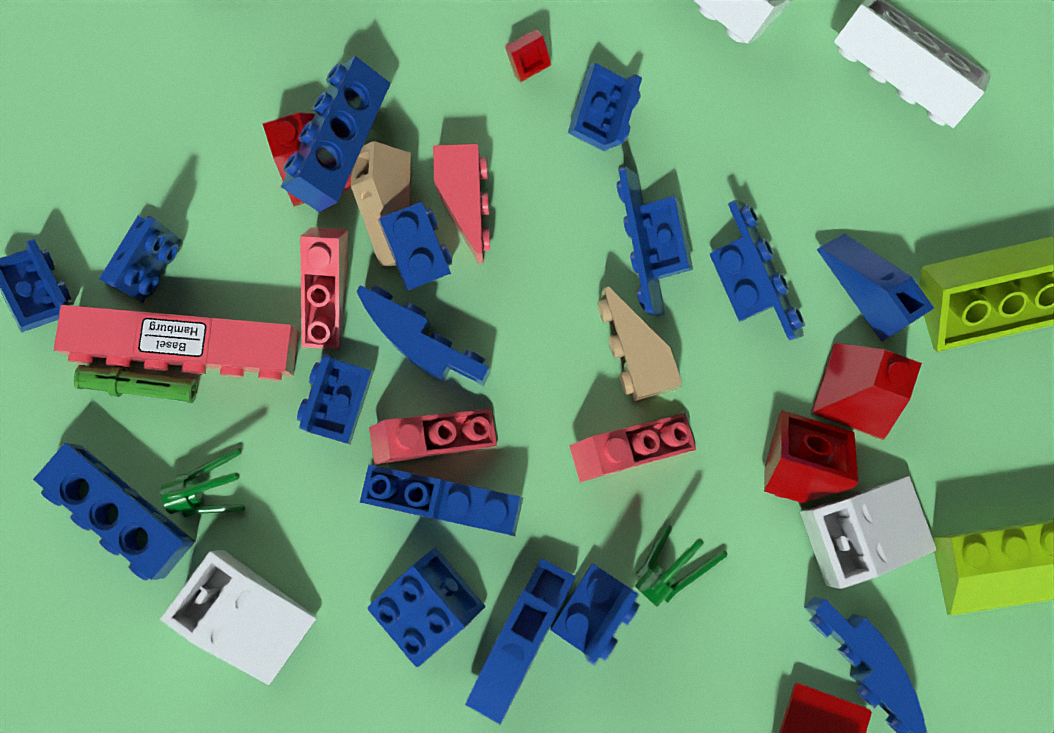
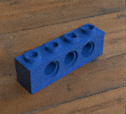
[281,56,391,212]
[33,442,196,580]

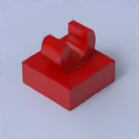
[505,29,552,82]

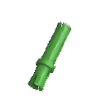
[74,364,197,403]

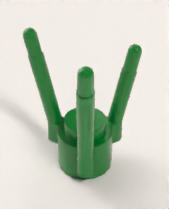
[161,448,245,517]
[634,525,728,607]

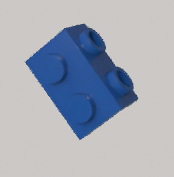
[567,63,642,151]
[377,202,452,291]
[0,239,71,333]
[297,354,373,445]

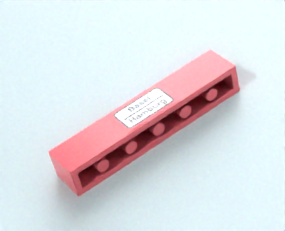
[54,305,299,381]

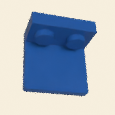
[99,215,181,303]
[368,547,486,667]
[550,563,640,665]

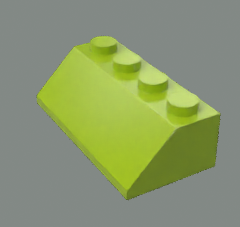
[919,236,1054,352]
[932,519,1054,615]

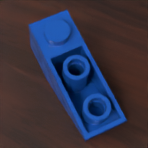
[817,233,935,342]

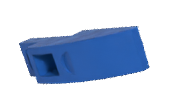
[356,285,490,386]
[360,464,523,536]
[465,558,576,725]
[804,596,927,733]

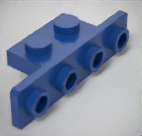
[617,167,693,317]
[709,200,805,340]

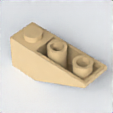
[351,141,412,268]
[597,287,683,402]

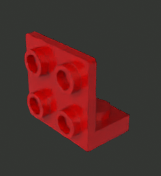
[779,682,872,733]

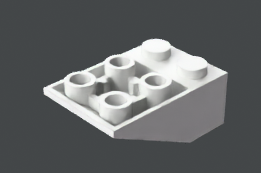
[800,476,937,589]
[160,550,317,685]

